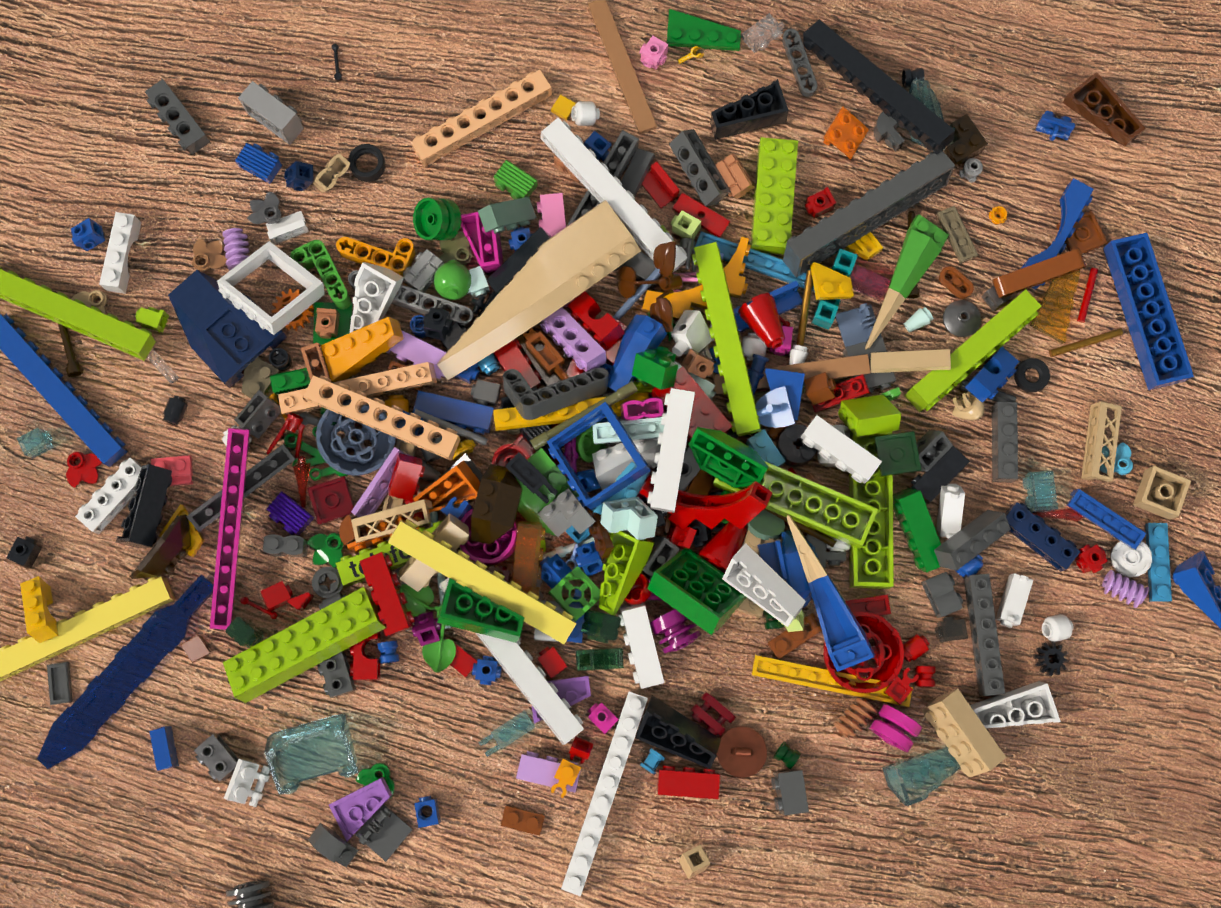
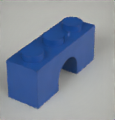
[965,347,1020,403]

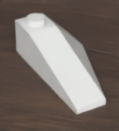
[350,262,404,333]

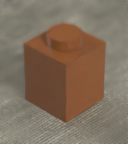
[804,372,836,405]

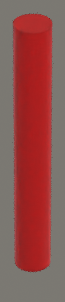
[1077,268,1098,323]

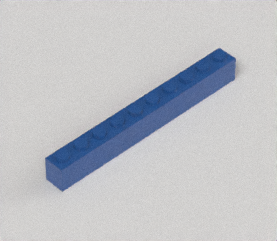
[0,313,128,467]

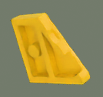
[844,232,883,260]
[810,262,854,300]

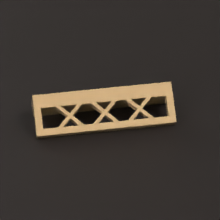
[1081,401,1122,482]
[351,499,433,543]

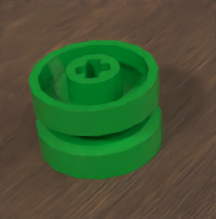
[413,198,461,241]

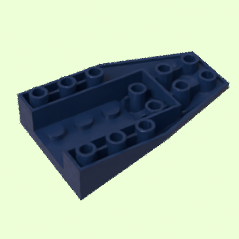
[168,270,287,388]

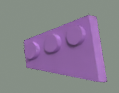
[532,676,591,724]
[329,777,392,841]

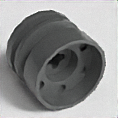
[225,880,274,908]

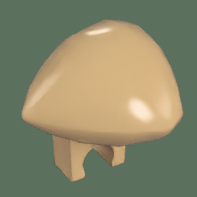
[952,391,985,421]

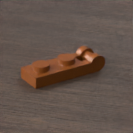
[767,613,822,660]

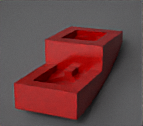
[666,523,697,549]

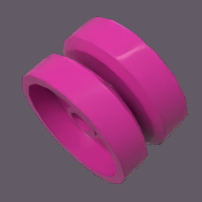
[869,704,922,753]

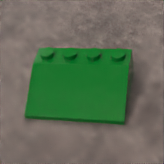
[647,548,746,635]

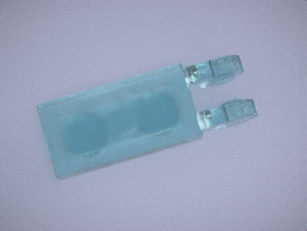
[478,710,536,757]

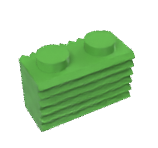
[494,160,538,199]

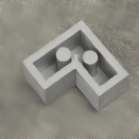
[538,488,596,537]

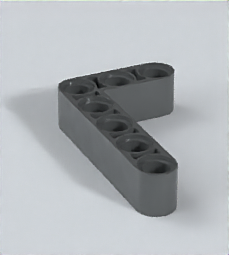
[503,368,608,420]

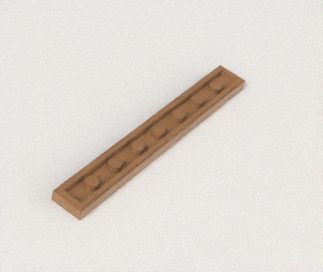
[588,0,657,135]
[714,354,870,395]

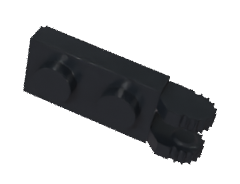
[505,452,558,504]

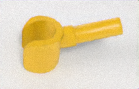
[678,46,704,64]

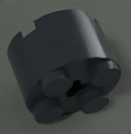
[776,425,817,467]

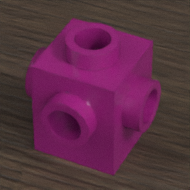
[412,611,441,646]

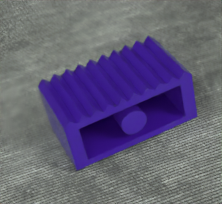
[266,491,314,536]

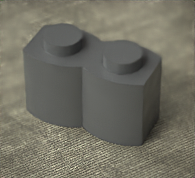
[263,534,308,558]
[921,572,963,618]

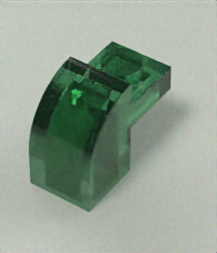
[576,648,624,671]

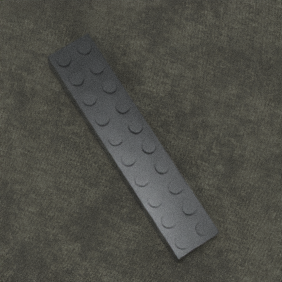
[783,150,955,278]

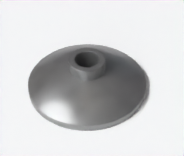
[943,300,981,337]

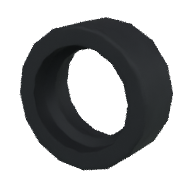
[348,144,386,182]

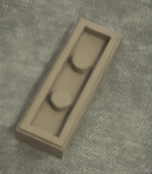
[936,206,978,264]

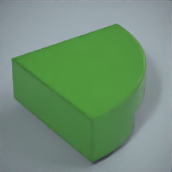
[881,387,901,401]

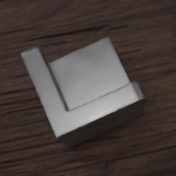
[981,286,1011,311]

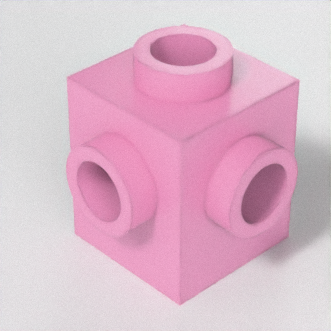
[640,35,668,70]

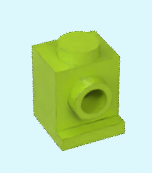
[135,307,169,333]

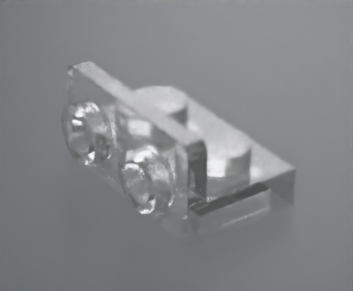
[741,13,785,53]

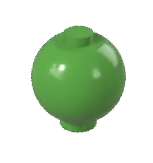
[434,260,471,300]

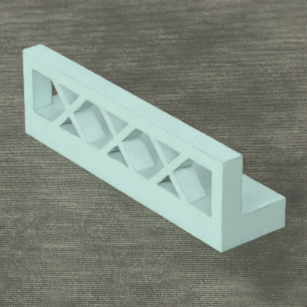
[593,417,664,444]

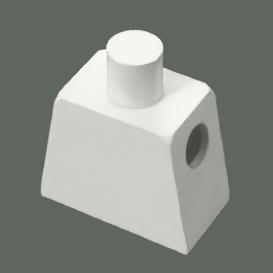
[671,310,713,356]

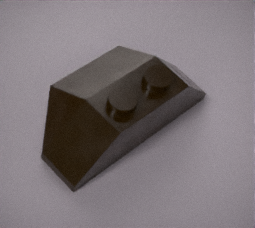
[471,464,523,545]
[129,514,191,579]

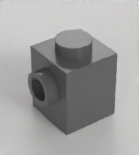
[471,379,501,407]

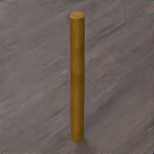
[796,270,813,346]
[1049,328,1123,357]

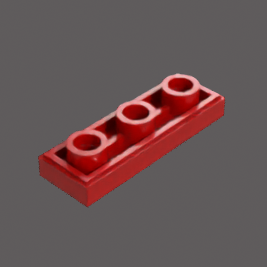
[672,193,730,238]
[811,374,870,413]

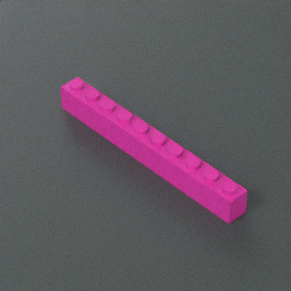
[210,427,250,630]

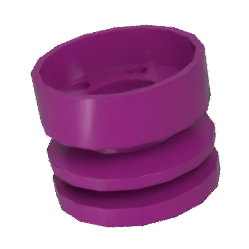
[650,609,701,654]

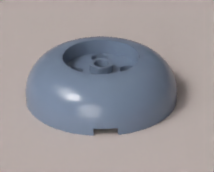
[316,399,395,476]

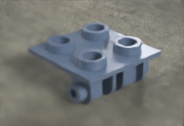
[835,303,882,347]

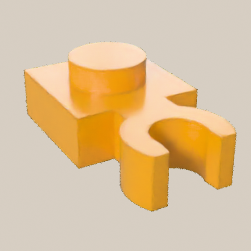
[551,758,581,798]

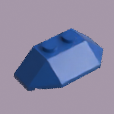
[781,529,818,608]

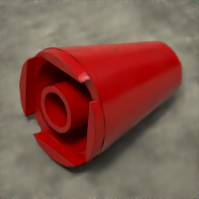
[738,293,785,349]
[698,522,747,574]

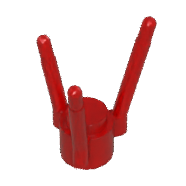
[266,413,306,458]

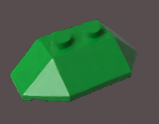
[689,427,768,488]

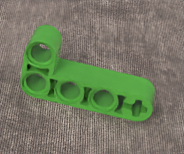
[290,240,352,310]

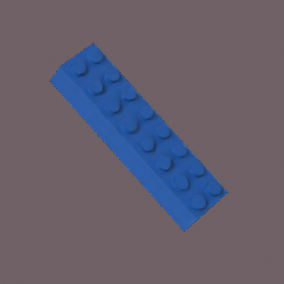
[1103,233,1194,391]

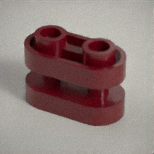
[690,691,736,736]

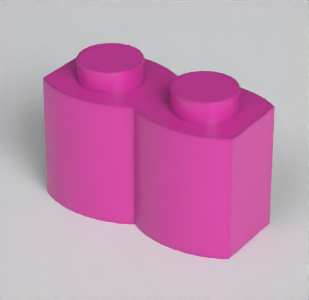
[620,398,664,420]

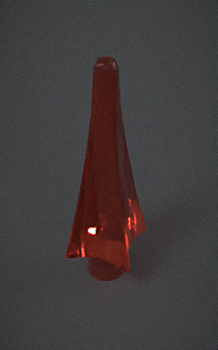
[293,456,311,508]
[1032,508,1085,522]

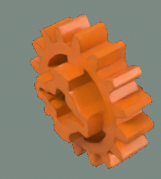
[272,289,314,331]

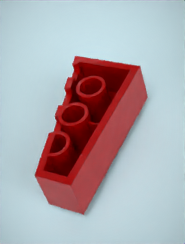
[360,552,415,636]

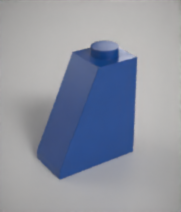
[765,368,805,421]

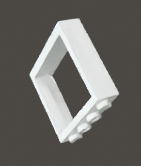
[217,241,325,335]

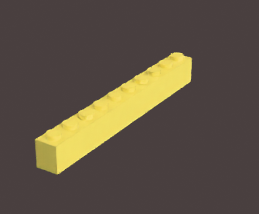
[388,519,576,644]
[0,577,176,682]

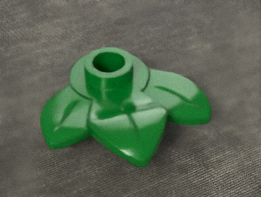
[307,533,344,568]
[356,763,395,799]

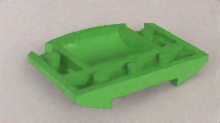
[516,448,579,536]

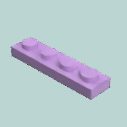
[351,447,410,517]

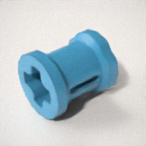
[640,748,665,775]

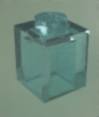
[17,428,54,459]

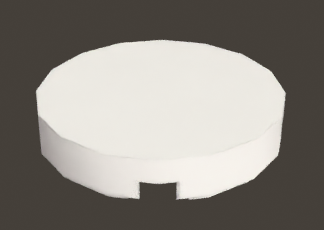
[1110,541,1152,578]

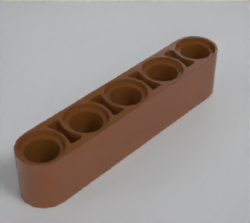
[992,248,1086,299]

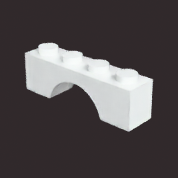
[99,212,141,294]

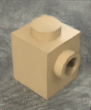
[678,845,710,879]

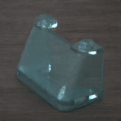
[264,714,359,795]

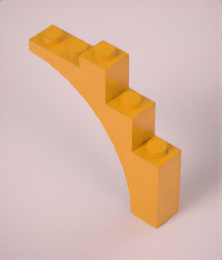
[642,237,751,321]

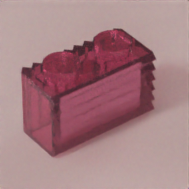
[850,264,891,302]

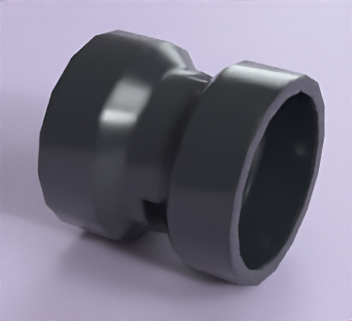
[902,68,924,88]
[269,348,292,371]

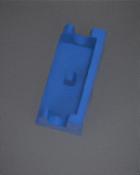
[440,497,474,521]

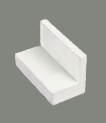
[266,211,309,245]

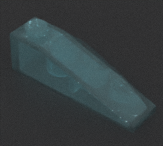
[882,747,961,806]

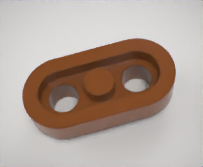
[939,266,974,299]

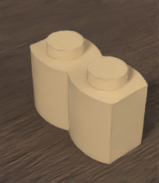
[312,154,350,193]

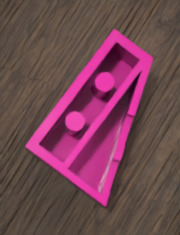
[461,212,504,273]

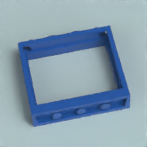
[547,402,651,510]

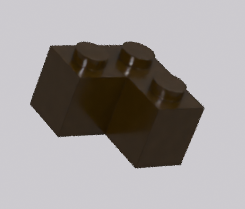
[944,114,988,169]

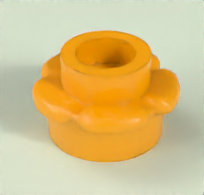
[989,206,1007,225]

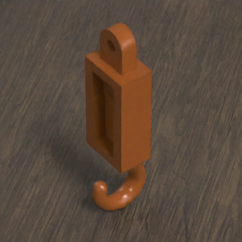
[523,328,570,380]

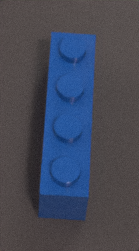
[413,390,494,435]

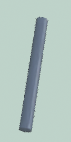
[613,268,661,320]

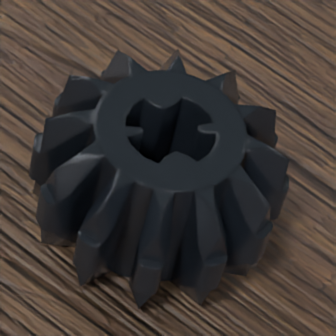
[1033,642,1069,676]

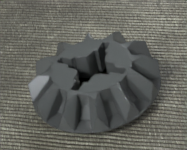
[312,567,343,598]

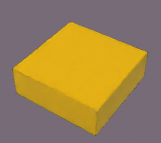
[551,94,576,121]

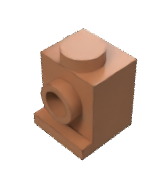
[315,308,340,339]
[681,349,714,380]

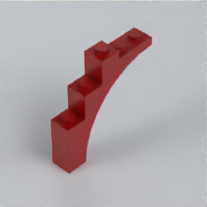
[639,475,773,530]

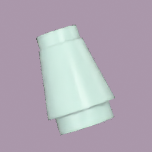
[903,307,933,333]

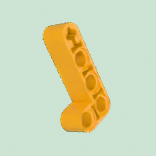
[336,237,416,277]

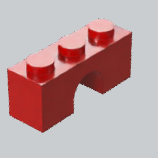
[568,291,625,348]
[350,631,381,680]

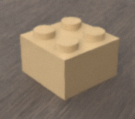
[1133,466,1191,520]

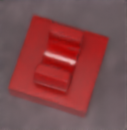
[569,736,594,764]

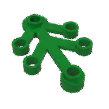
[284,426,348,481]

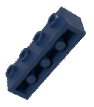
[1005,502,1081,572]

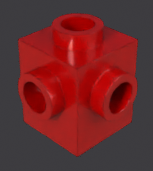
[1075,544,1108,574]

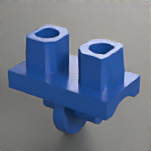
[1035,111,1075,141]

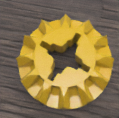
[452,440,476,461]

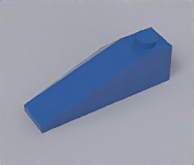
[608,315,667,392]
[1173,551,1221,629]

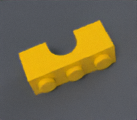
[20,576,58,643]

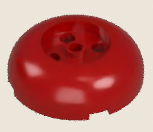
[823,612,904,693]

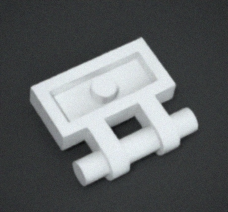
[224,759,271,807]

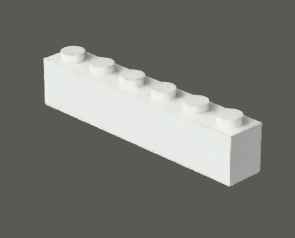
[647,388,695,513]

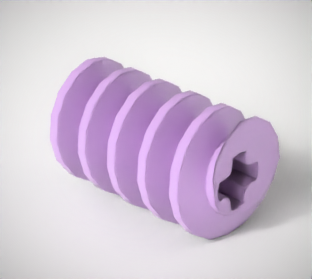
[222,228,249,270]
[1102,570,1149,608]

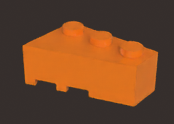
[413,460,480,513]

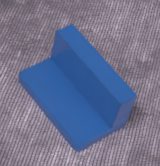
[757,540,787,581]
[149,726,179,771]

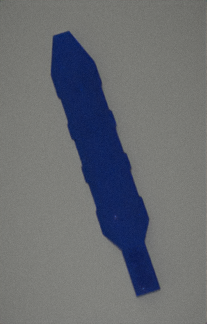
[37,574,214,769]

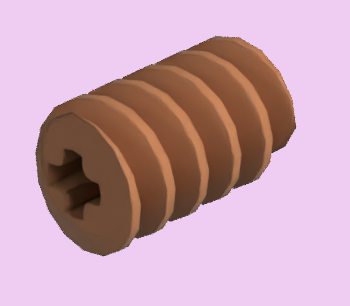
[834,698,878,742]

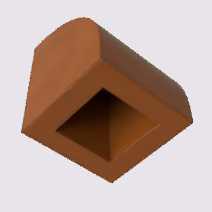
[339,515,364,547]

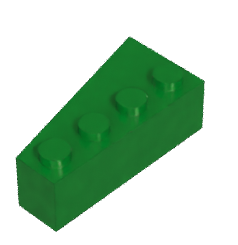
[893,488,941,573]
[437,578,525,643]

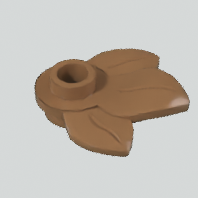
[192,238,227,271]

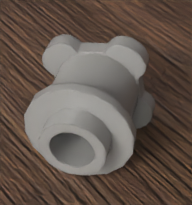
[959,158,983,183]

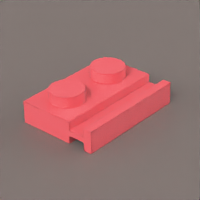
[151,455,193,486]

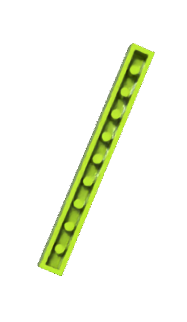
[692,242,762,437]
[0,267,156,361]

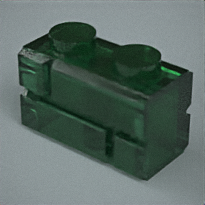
[581,610,621,643]
[225,617,264,648]

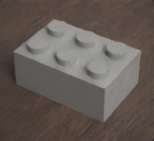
[238,81,304,145]

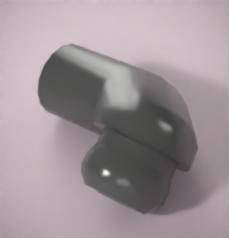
[299,412,320,426]

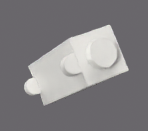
[936,484,965,539]
[995,573,1033,628]

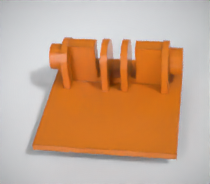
[823,106,869,159]

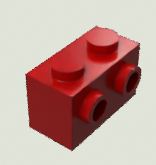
[388,453,425,501]

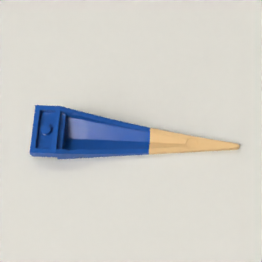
[787,514,875,672]

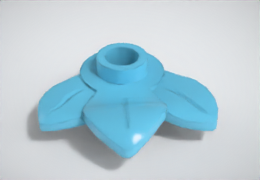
[1099,442,1133,475]

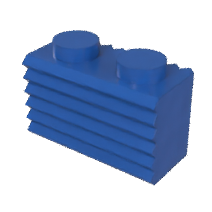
[235,143,282,184]

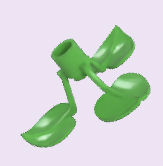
[400,584,456,673]

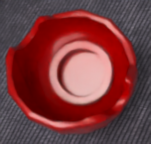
[625,574,651,605]

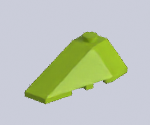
[599,530,654,615]

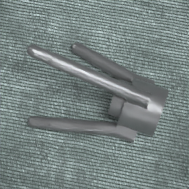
[677,238,696,277]

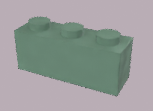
[478,197,537,234]

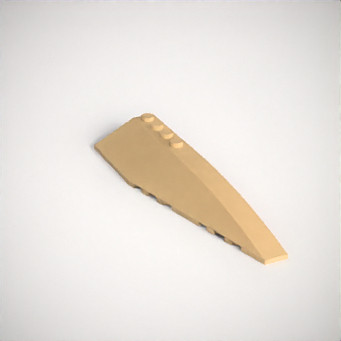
[436,200,641,380]

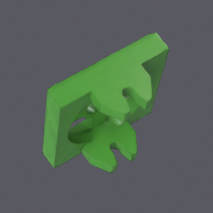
[549,566,600,622]

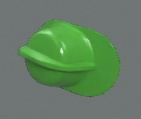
[576,422,609,462]

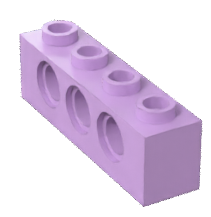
[540,307,606,372]

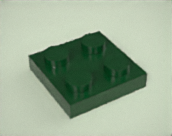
[874,431,921,477]

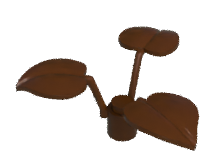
[617,241,682,332]

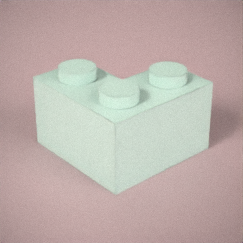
[600,497,658,540]

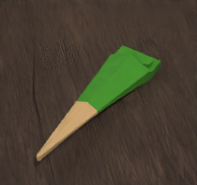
[865,214,949,350]

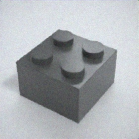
[771,769,809,816]

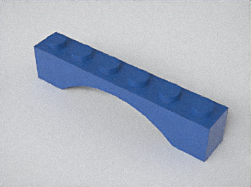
[1021,178,1094,290]

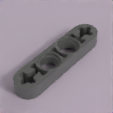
[782,29,817,97]

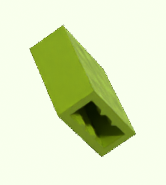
[838,395,901,437]

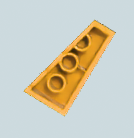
[321,317,404,382]

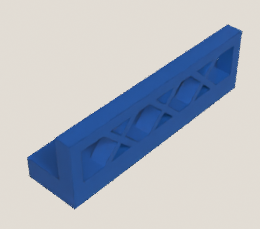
[733,281,803,333]
[1067,489,1147,550]

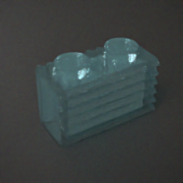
[1023,471,1058,513]

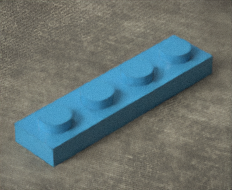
[1145,523,1172,602]

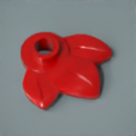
[66,452,102,488]

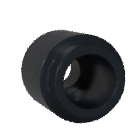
[162,395,188,426]

